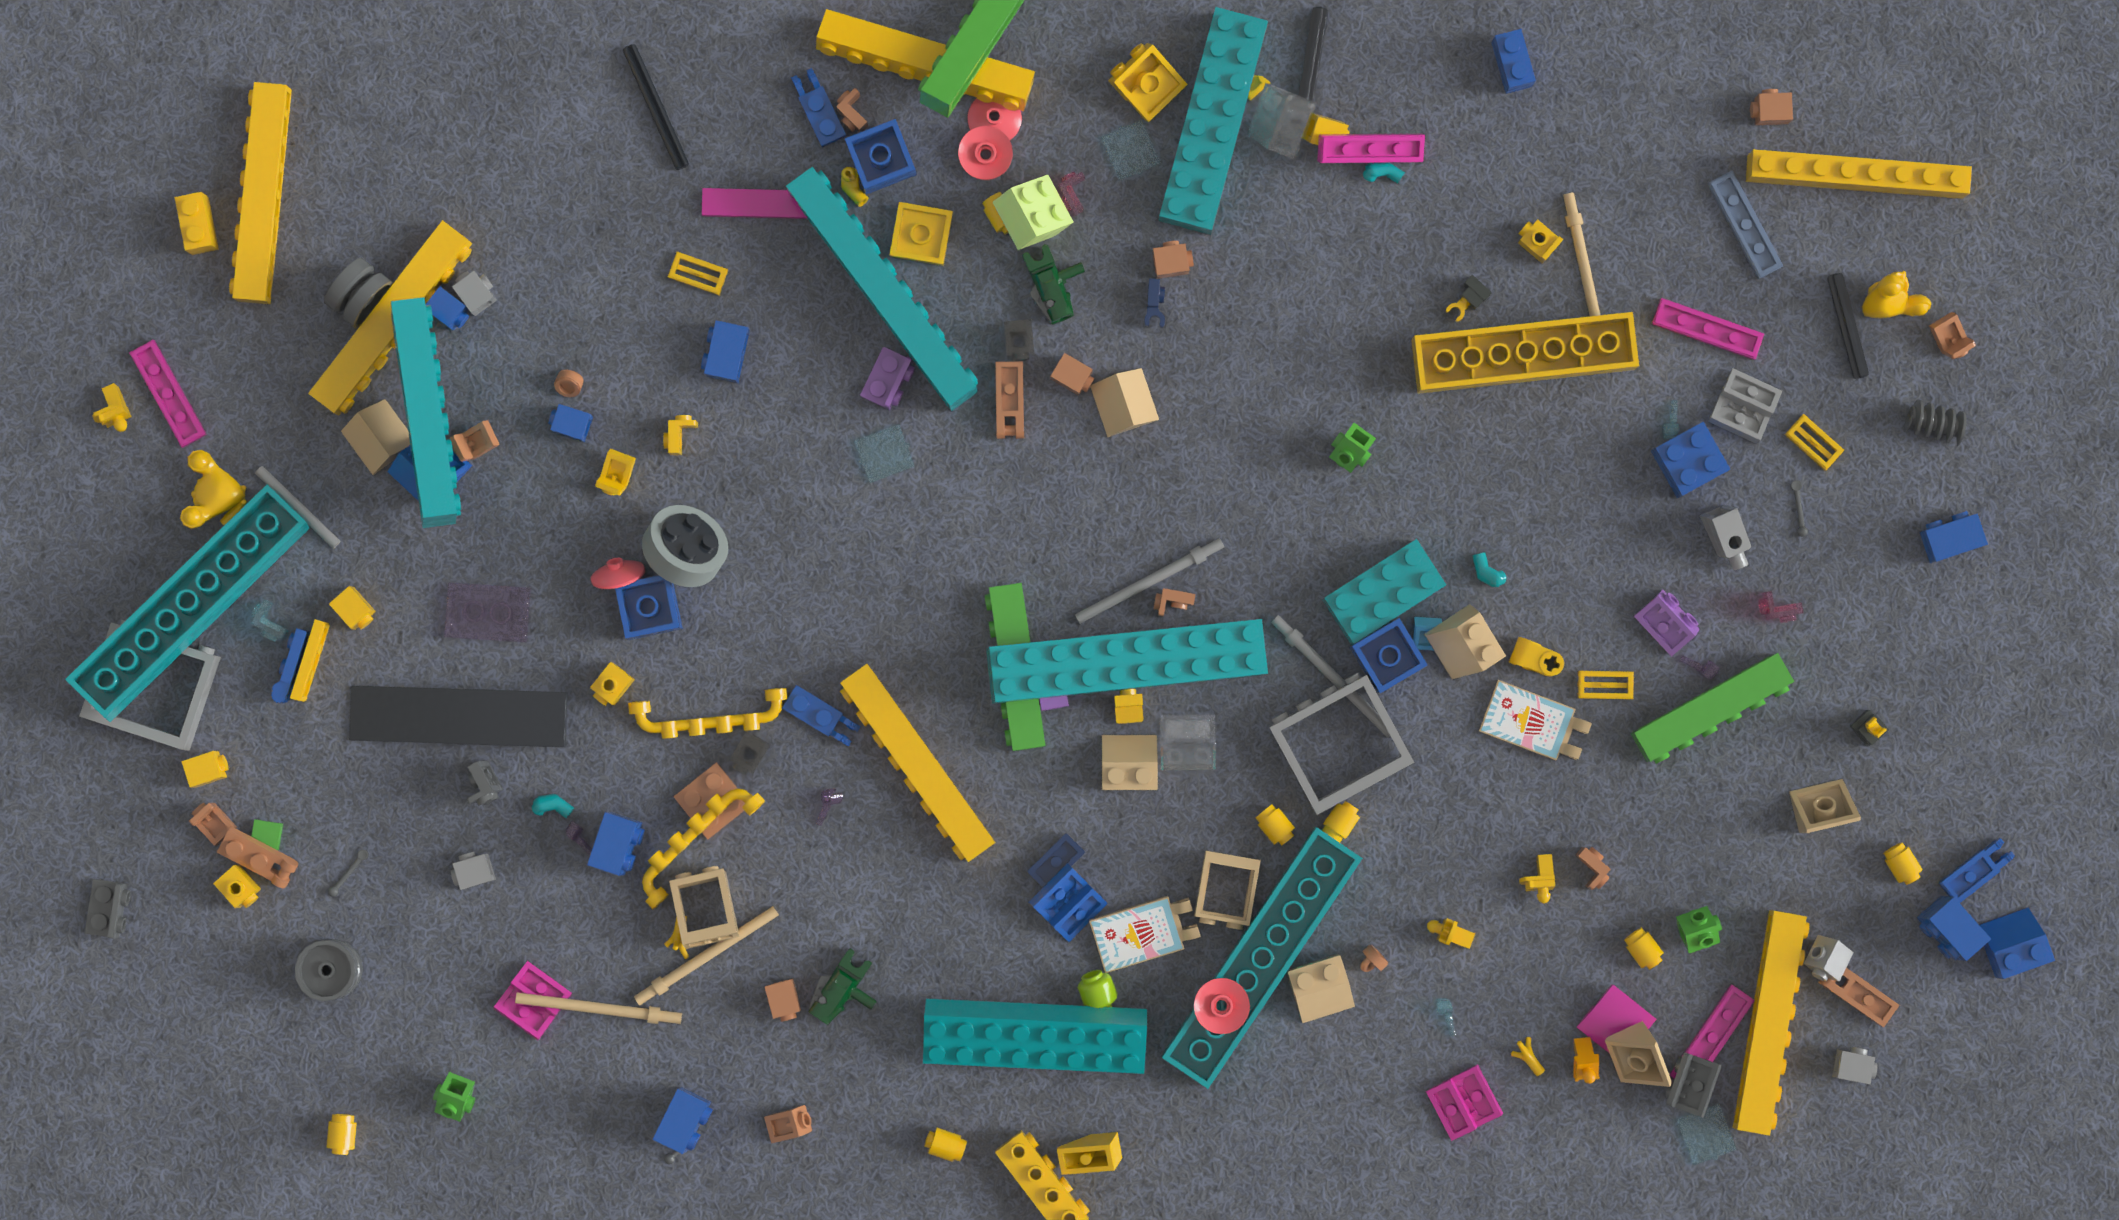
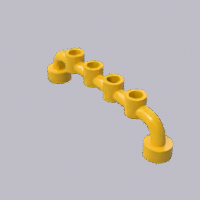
[628,688,787,739]
[642,789,765,910]

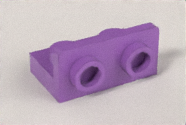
[860,347,915,410]
[1634,590,1700,657]

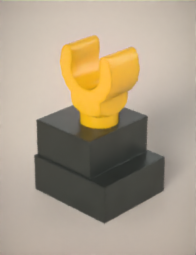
[1445,275,1492,322]
[1850,710,1889,747]

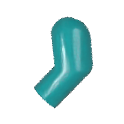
[1363,162,1405,184]
[1472,553,1507,587]
[532,794,574,819]

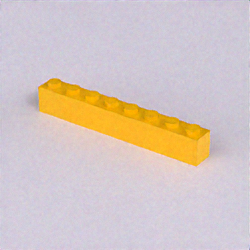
[816,9,1035,111]
[229,82,292,304]
[1746,149,1972,199]
[308,220,472,416]
[840,664,996,862]
[1732,910,1809,1136]

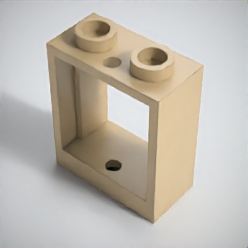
[1194,851,1261,930]
[669,866,740,949]

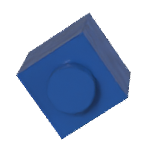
[425,286,469,330]
[548,404,593,442]

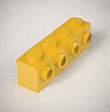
[995,1130,1090,1220]

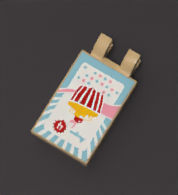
[1479,680,1592,761]
[1089,896,1201,973]

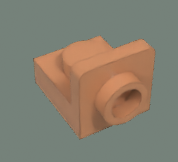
[1154,588,1196,617]
[764,1105,812,1144]

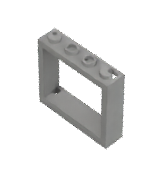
[79,619,221,751]
[1269,672,1414,815]

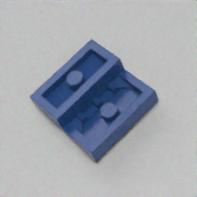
[1029,863,1108,942]

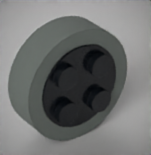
[642,505,728,587]

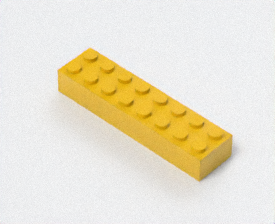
[1411,312,1639,394]

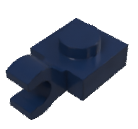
[1144,278,1165,328]

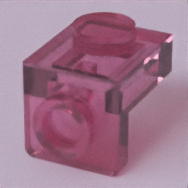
[1058,171,1085,217]
[1759,591,1804,623]

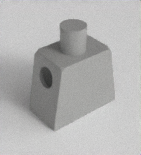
[1700,505,1751,570]

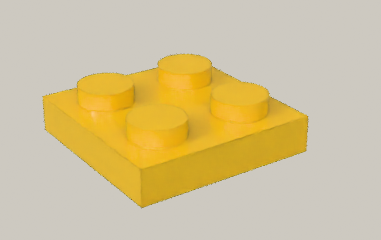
[890,202,953,266]

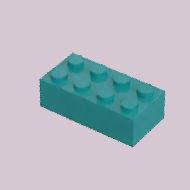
[1322,539,1446,646]

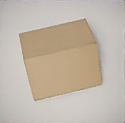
[1090,368,1159,437]
[341,399,410,475]
[1789,779,1861,833]
[1605,1021,1672,1087]

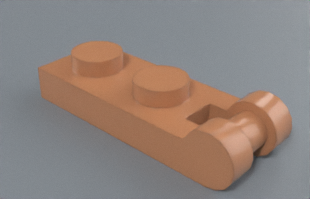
[996,361,1024,439]
[217,826,298,888]
[1819,968,1899,1028]

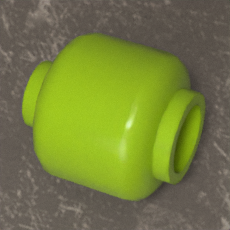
[1077,970,1118,1008]

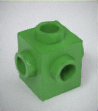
[1329,423,1376,473]
[1676,906,1722,953]
[433,1072,476,1122]

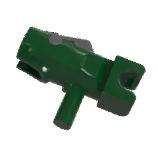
[1022,244,1085,325]
[808,948,877,1025]

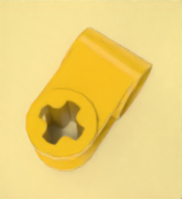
[1509,637,1564,676]

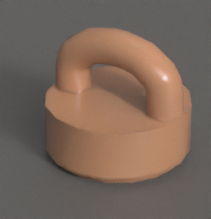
[554,369,584,397]
[1360,945,1389,972]

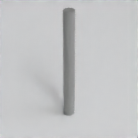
[255,466,341,549]

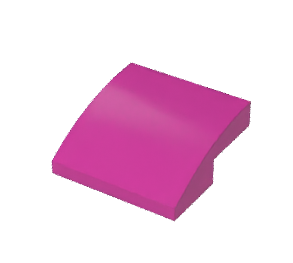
[494,961,572,1041]
[1576,984,1656,1054]
[1426,1064,1503,1141]

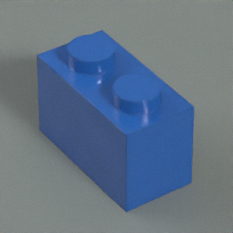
[1491,29,1536,94]
[701,320,750,383]
[1919,511,1988,563]

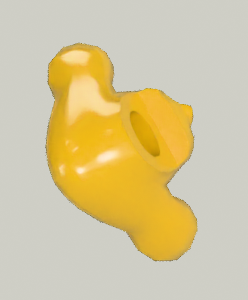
[1862,271,1931,318]
[180,450,246,529]

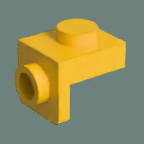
[663,415,698,455]
[595,449,636,495]
[1114,689,1143,724]

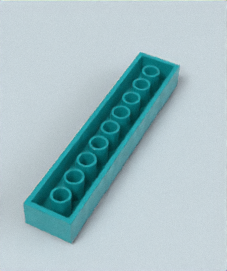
[786,167,978,412]
[65,484,310,722]
[986,619,1268,704]
[1161,827,1363,1089]

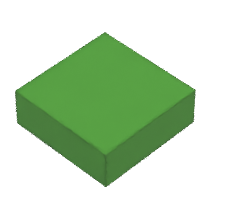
[251,819,283,851]

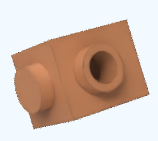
[1750,89,1793,125]
[1152,241,1194,279]

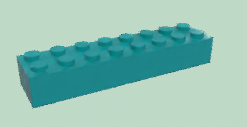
[1158,7,1268,235]
[391,297,461,528]
[923,999,1147,1074]

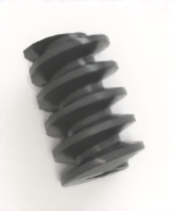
[1904,400,1966,446]

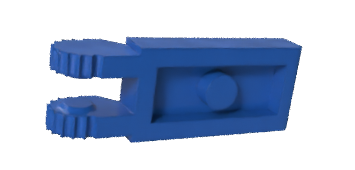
[791,68,846,147]
[271,628,311,703]
[782,685,861,746]
[1938,838,2015,903]

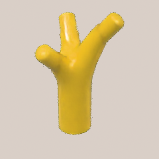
[220,485,247,525]
[664,916,689,959]
[1511,1037,1545,1076]

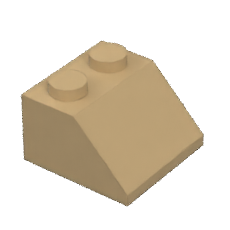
[1424,604,1506,679]
[1102,735,1158,790]
[1286,954,1355,1023]

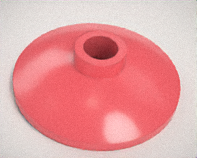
[968,98,1022,140]
[958,126,1013,180]
[591,558,645,589]
[1194,978,1250,1034]

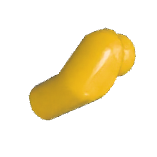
[841,167,869,207]

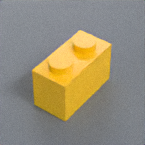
[174,192,219,255]

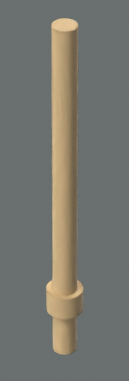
[1563,193,1600,316]
[634,906,779,1005]
[515,992,682,1024]

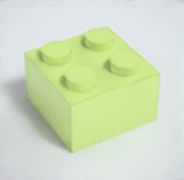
[993,175,1074,250]

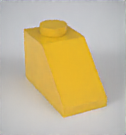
[1057,1132,1122,1175]

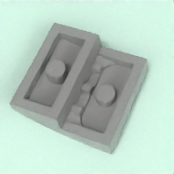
[1708,368,1782,444]

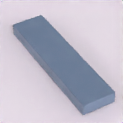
[1707,170,1783,280]

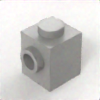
[452,271,497,316]
[451,852,496,890]
[1804,935,1854,982]
[1832,1047,1878,1084]

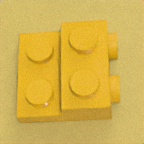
[1108,43,1188,122]

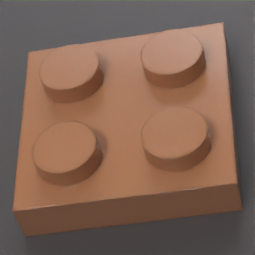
[674,762,745,840]

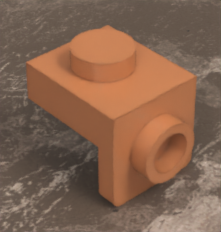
[836,88,868,133]
[1929,312,1976,359]
[450,420,500,462]
[189,803,237,846]
[1575,847,1611,890]

